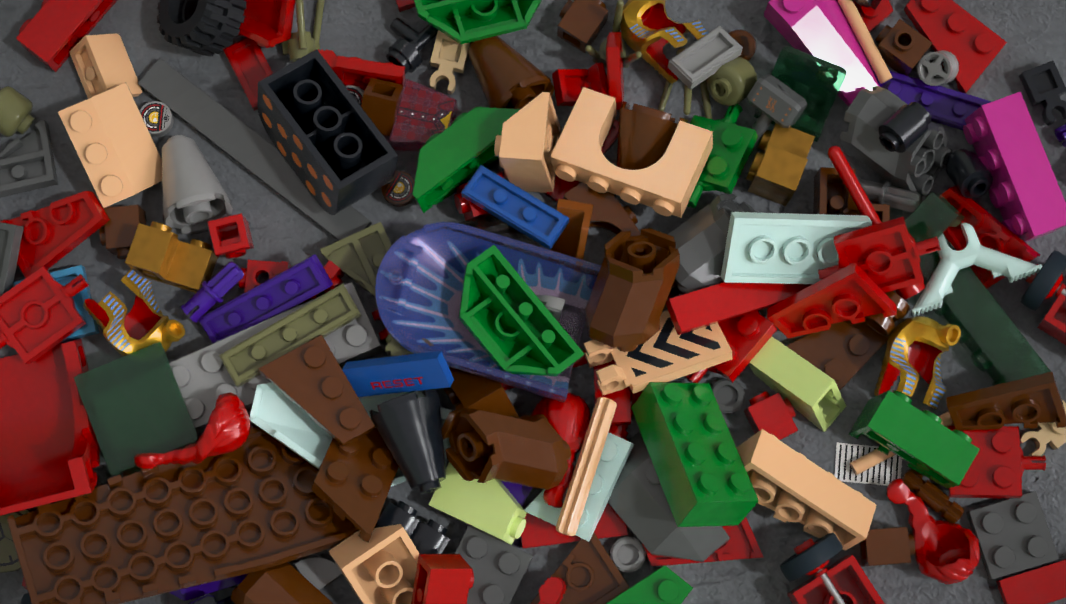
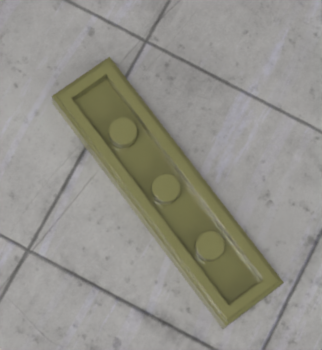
[219,284,362,387]

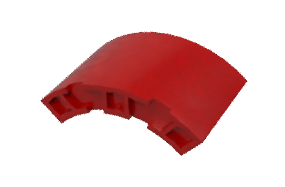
[0,338,100,516]

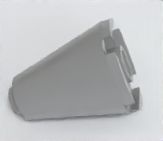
[162,135,233,234]

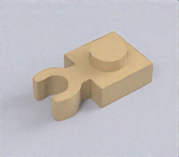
[430,30,470,95]
[1020,400,1066,456]

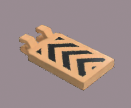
[584,310,732,396]

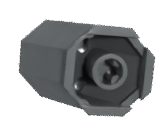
[840,86,952,195]
[667,193,755,294]

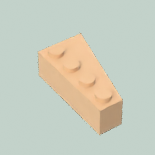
[736,429,877,551]

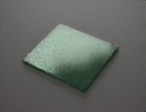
[73,342,199,476]

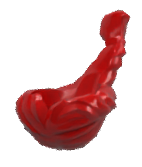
[134,392,251,469]
[530,392,591,508]
[886,478,980,584]

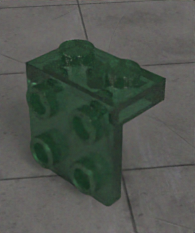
[754,46,847,142]

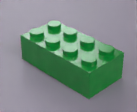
[631,382,759,527]

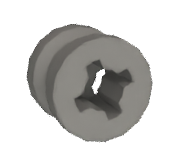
[918,50,959,86]

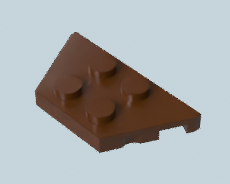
[311,428,398,543]

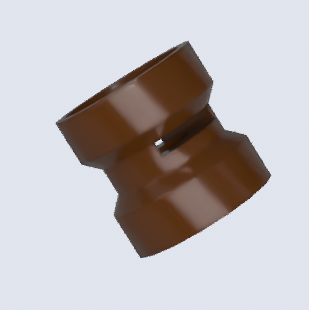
[865,291,911,337]

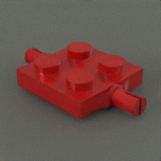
[818,216,941,293]
[0,266,89,365]
[684,310,777,383]
[947,426,1046,498]

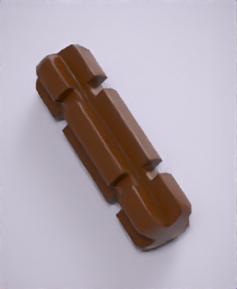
[901,469,964,523]

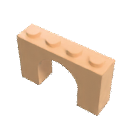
[550,87,713,218]

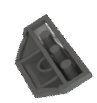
[608,432,730,562]

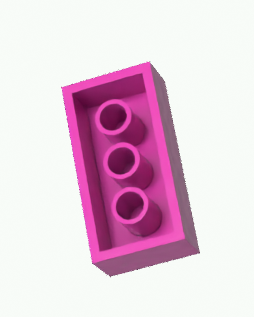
[963,92,1066,243]

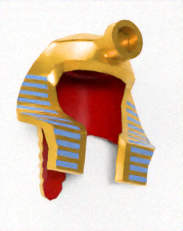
[620,0,709,84]
[83,268,185,362]
[874,316,961,409]

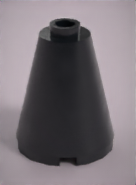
[369,389,446,494]

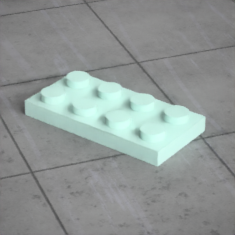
[721,212,872,284]

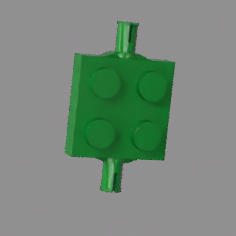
[687,104,758,208]

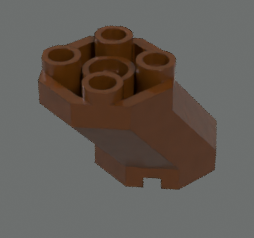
[585,228,680,352]
[441,408,571,490]
[231,562,334,604]

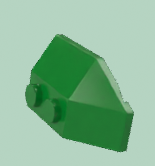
[413,0,542,45]
[413,107,520,213]
[458,245,584,376]

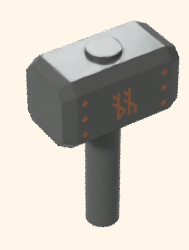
[747,74,807,156]

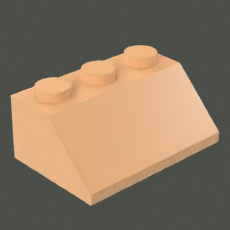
[58,82,162,208]
[494,92,561,193]
[328,524,419,604]

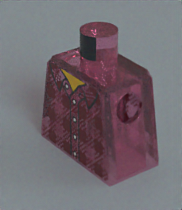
[389,79,458,152]

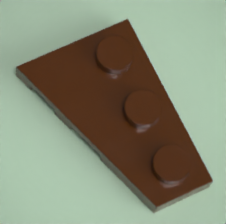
[258,335,375,446]
[946,371,1066,430]

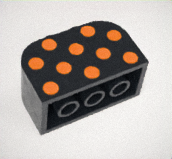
[257,49,398,215]

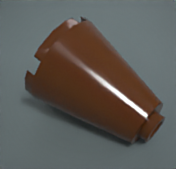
[468,36,554,109]
[616,101,688,170]

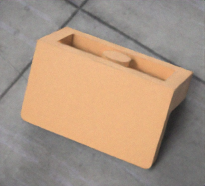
[69,33,143,98]

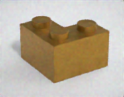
[746,123,815,206]
[125,221,218,293]

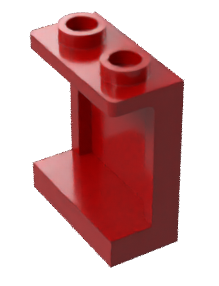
[238,0,295,48]

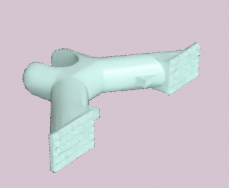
[911,223,1042,317]

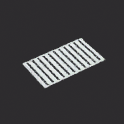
[834,442,902,486]

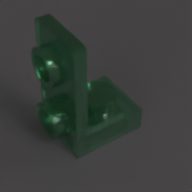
[905,192,965,258]

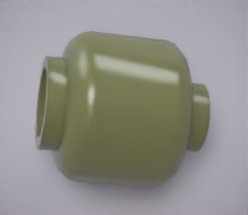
[706,56,757,106]
[0,86,35,137]

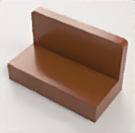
[549,198,593,270]

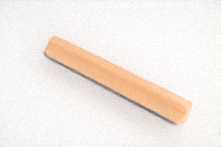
[556,397,617,536]

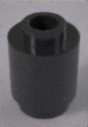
[878,102,931,153]
[945,149,993,199]

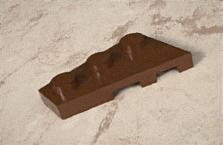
[787,318,905,391]
[530,533,630,604]

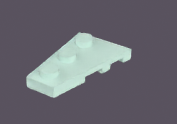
[525,432,634,542]

